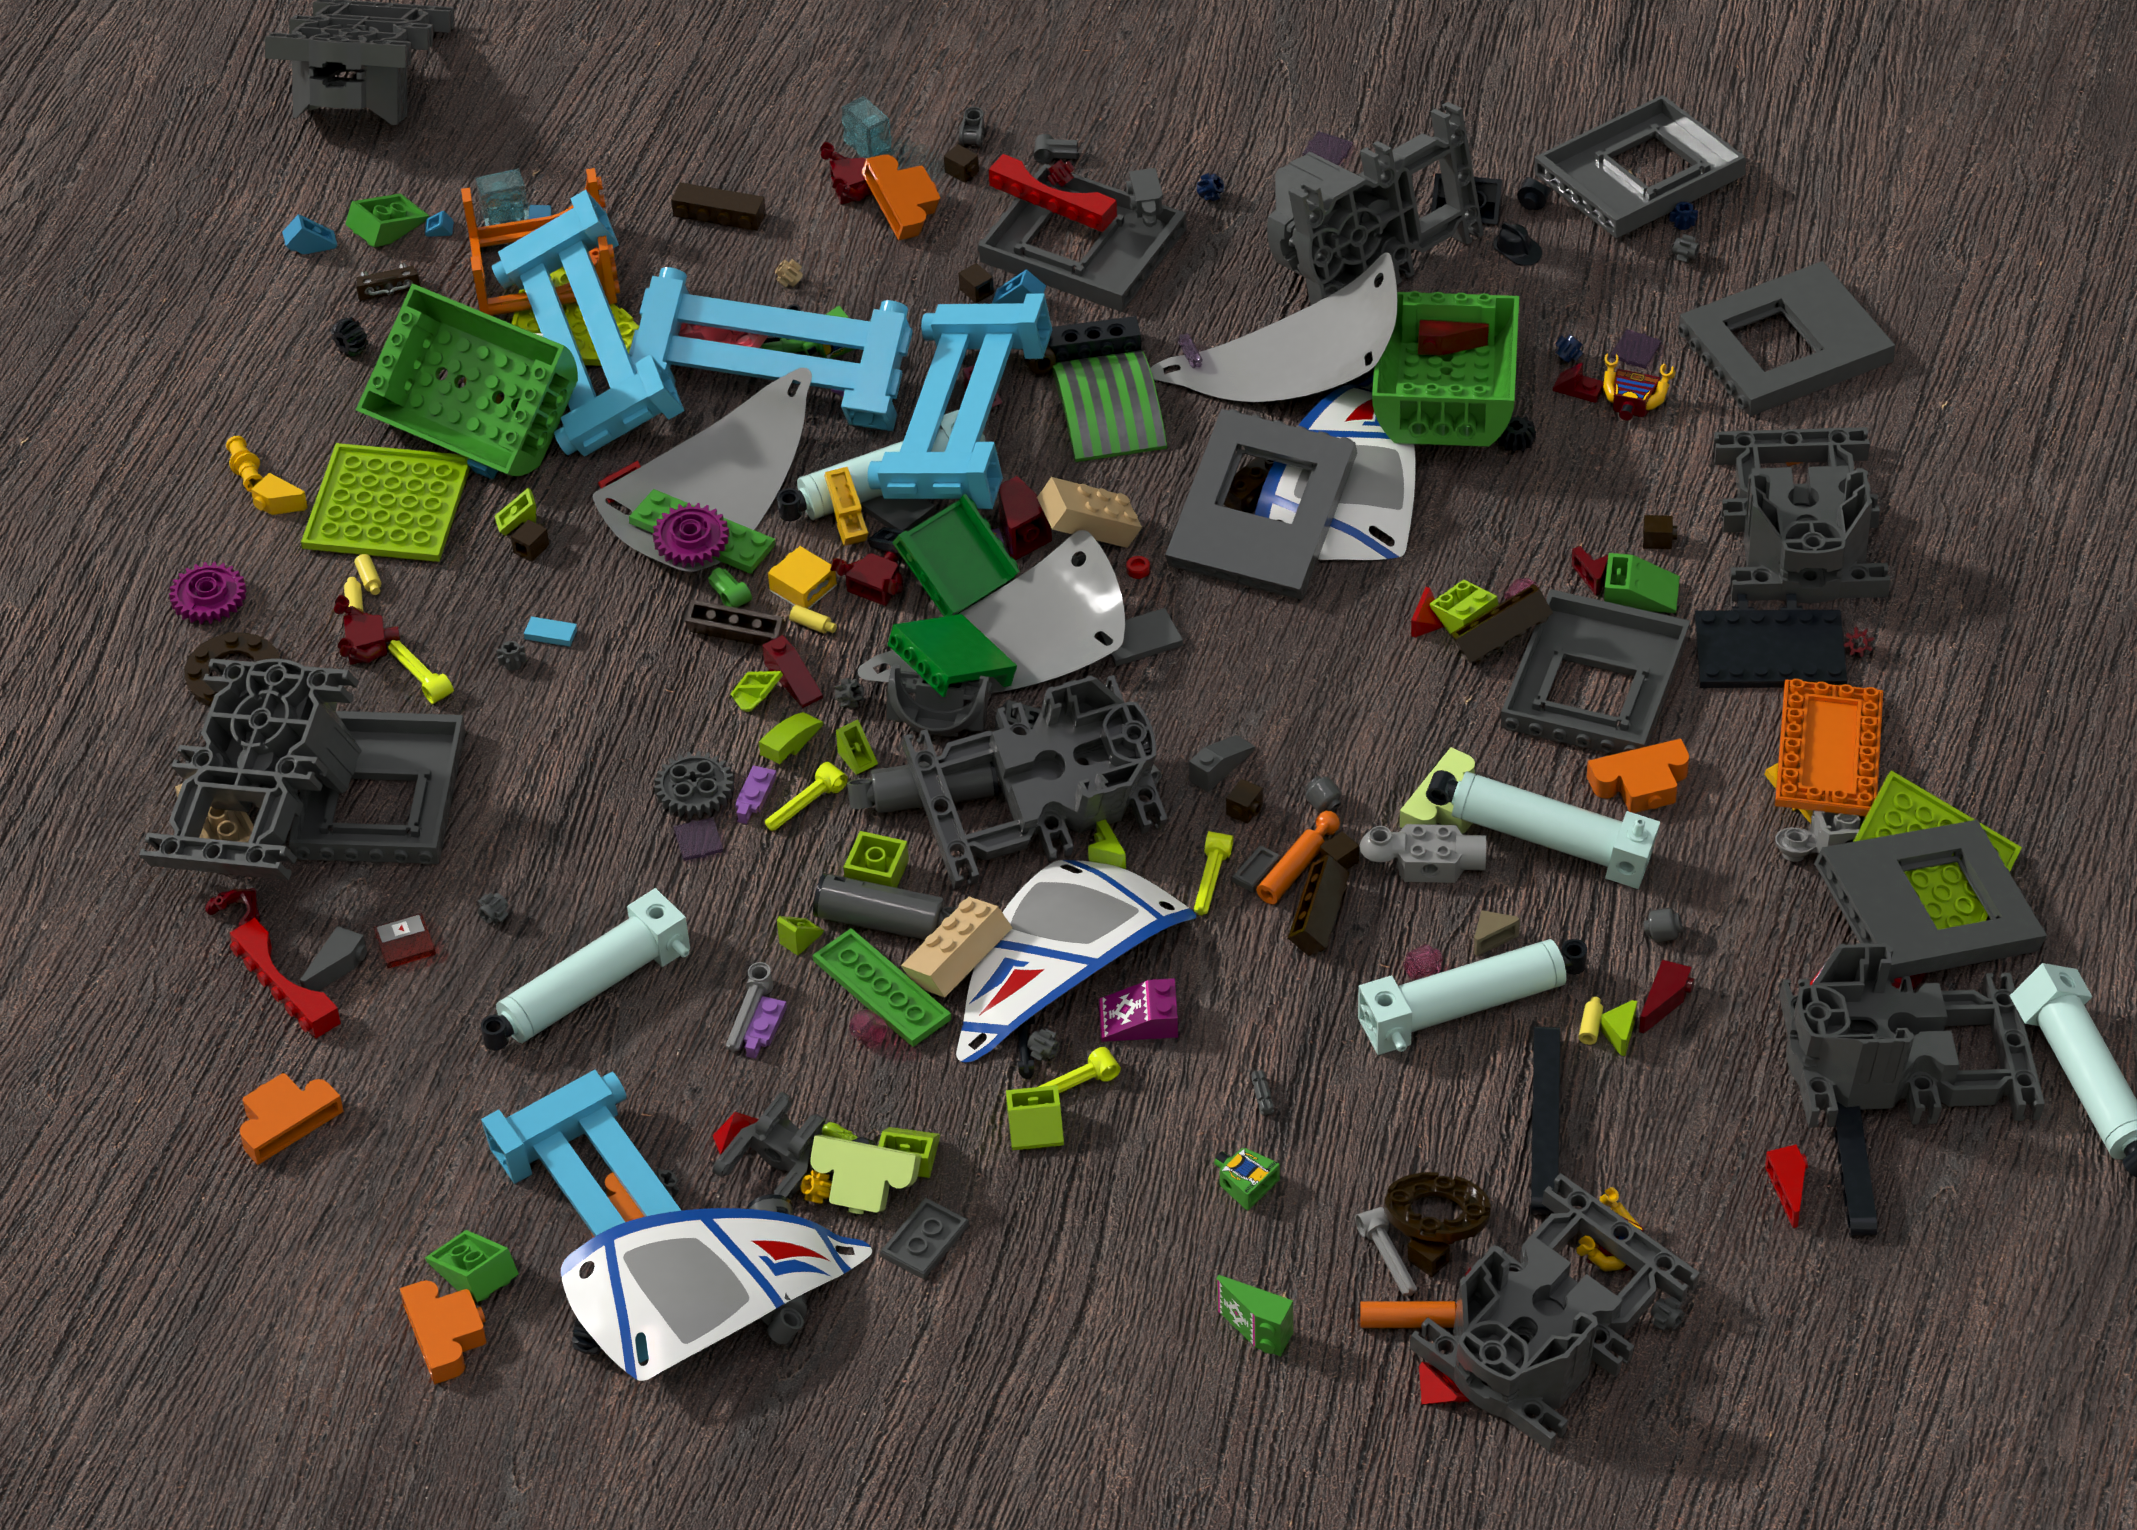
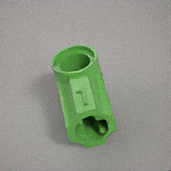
[708,567,752,608]

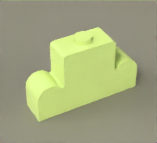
[1400,747,1475,833]
[811,1135,921,1214]

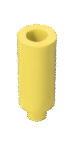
[354,554,382,595]
[344,577,364,612]
[789,605,837,634]
[1578,996,1603,1045]

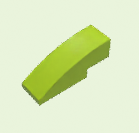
[759,712,823,764]

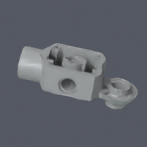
[1775,810,1865,862]
[1359,824,1486,883]

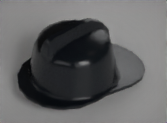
[1493,222,1542,266]

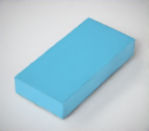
[524,616,577,647]

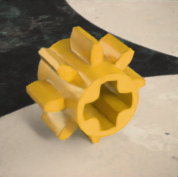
[801,1170,832,1204]

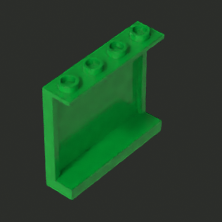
[892,494,1020,617]
[887,614,1017,697]

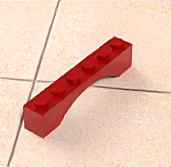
[989,154,1117,232]
[229,918,341,1039]

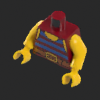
[1603,353,1676,421]
[1576,1187,1644,1272]

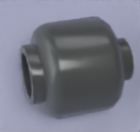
[1305,776,1342,813]
[1644,908,1683,943]

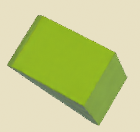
[836,720,878,775]
[777,916,824,956]
[1601,1000,1637,1056]

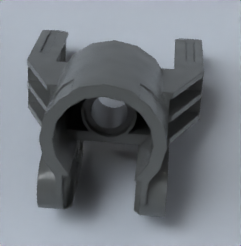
[712,1091,826,1200]

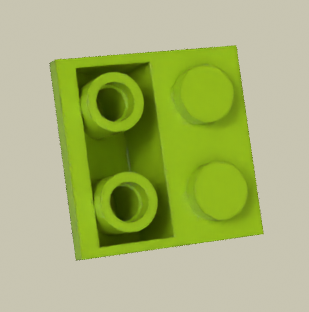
[1430,579,1499,635]
[1006,1085,1064,1151]
[878,1127,940,1178]

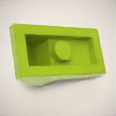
[495,488,536,536]
[1088,819,1126,869]

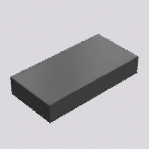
[1232,845,1281,893]

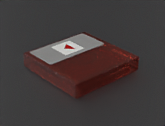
[373,913,436,969]

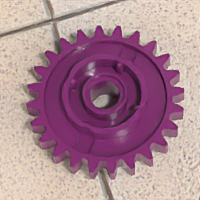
[653,502,729,568]
[169,562,247,624]

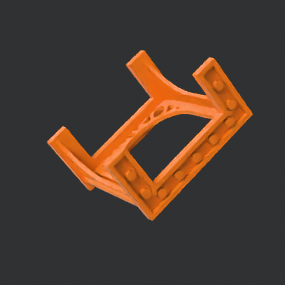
[461,168,620,316]

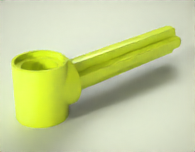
[388,640,454,704]
[765,762,848,831]
[1194,831,1234,916]
[1039,1047,1121,1093]

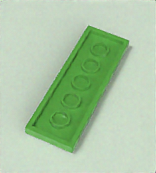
[629,489,775,574]
[813,928,951,1047]

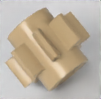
[775,259,803,287]

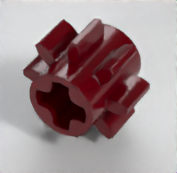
[1047,159,1075,187]
[1844,626,1875,657]

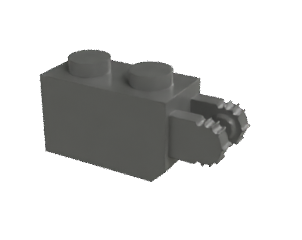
[1126,168,1163,227]

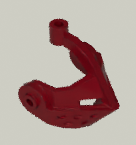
[205,888,260,927]

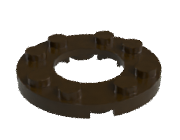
[184,632,280,707]
[1384,1172,1491,1244]

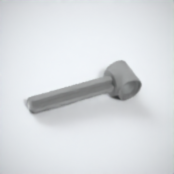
[726,962,774,1053]
[1355,1207,1417,1297]

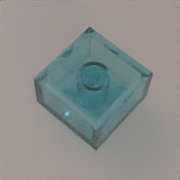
[841,96,892,159]
[475,169,529,226]

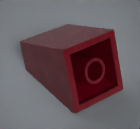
[998,476,1052,561]

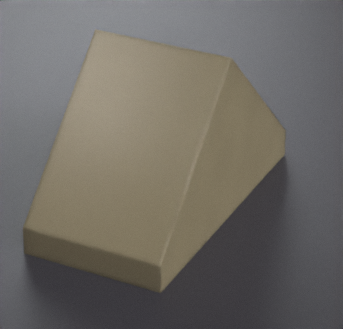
[1474,910,1520,957]

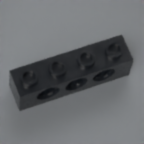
[1048,316,1141,362]

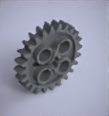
[654,751,734,819]

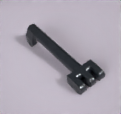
[1018,1014,1035,1079]

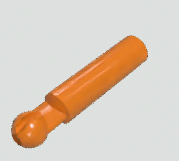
[1256,811,1340,904]
[1360,1301,1457,1328]

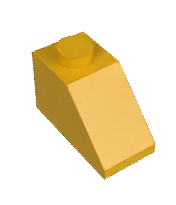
[251,473,308,515]

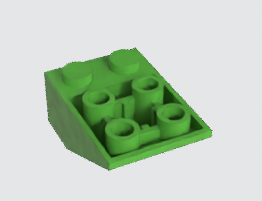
[1604,553,1680,613]

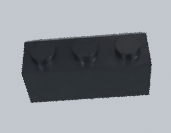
[1431,173,1504,225]

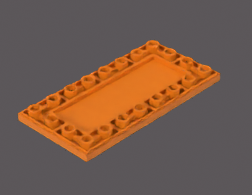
[1775,679,1883,817]

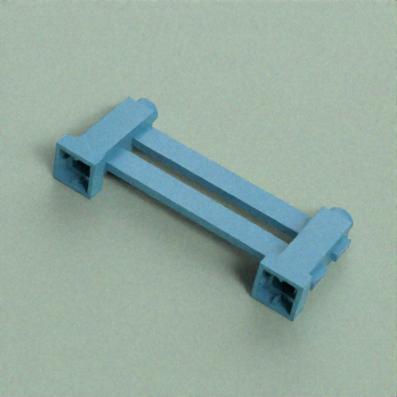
[492,190,684,457]
[629,267,913,431]
[868,293,1053,509]
[481,1070,681,1363]

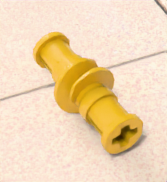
[226,436,263,492]

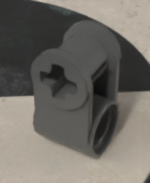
[959,107,985,148]

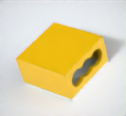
[768,546,837,609]

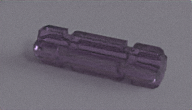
[1178,333,1203,368]

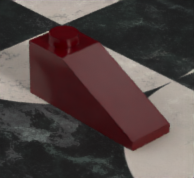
[1417,320,1489,356]
[762,635,823,708]
[1639,960,1695,1033]

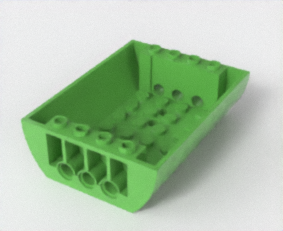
[356,283,578,476]
[1372,291,1519,447]

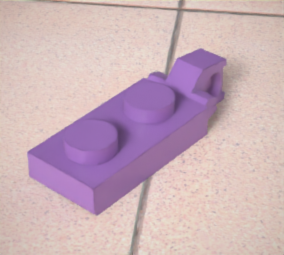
[735,765,777,824]
[744,996,787,1059]

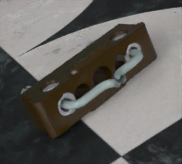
[356,263,421,300]

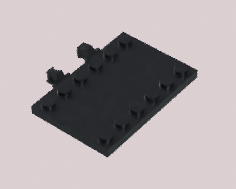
[1694,593,1847,688]

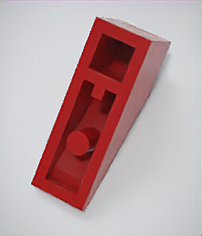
[1765,1144,1808,1228]

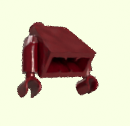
[820,142,873,205]
[830,552,903,606]
[334,595,400,665]

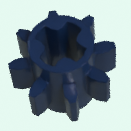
[1197,173,1224,201]
[1669,202,1698,230]
[1555,334,1583,363]

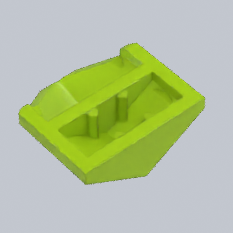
[731,671,783,712]

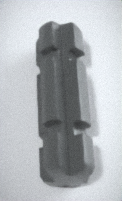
[1251,1070,1274,1116]

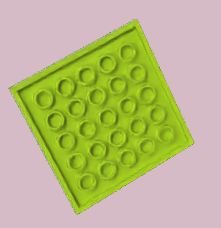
[301,443,470,562]
[1853,770,2022,930]

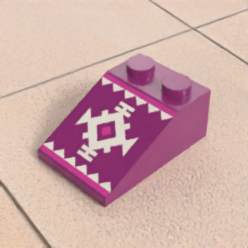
[1099,978,1178,1042]

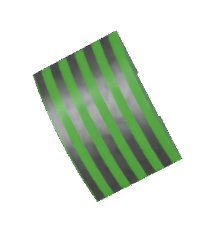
[1052,350,1167,462]

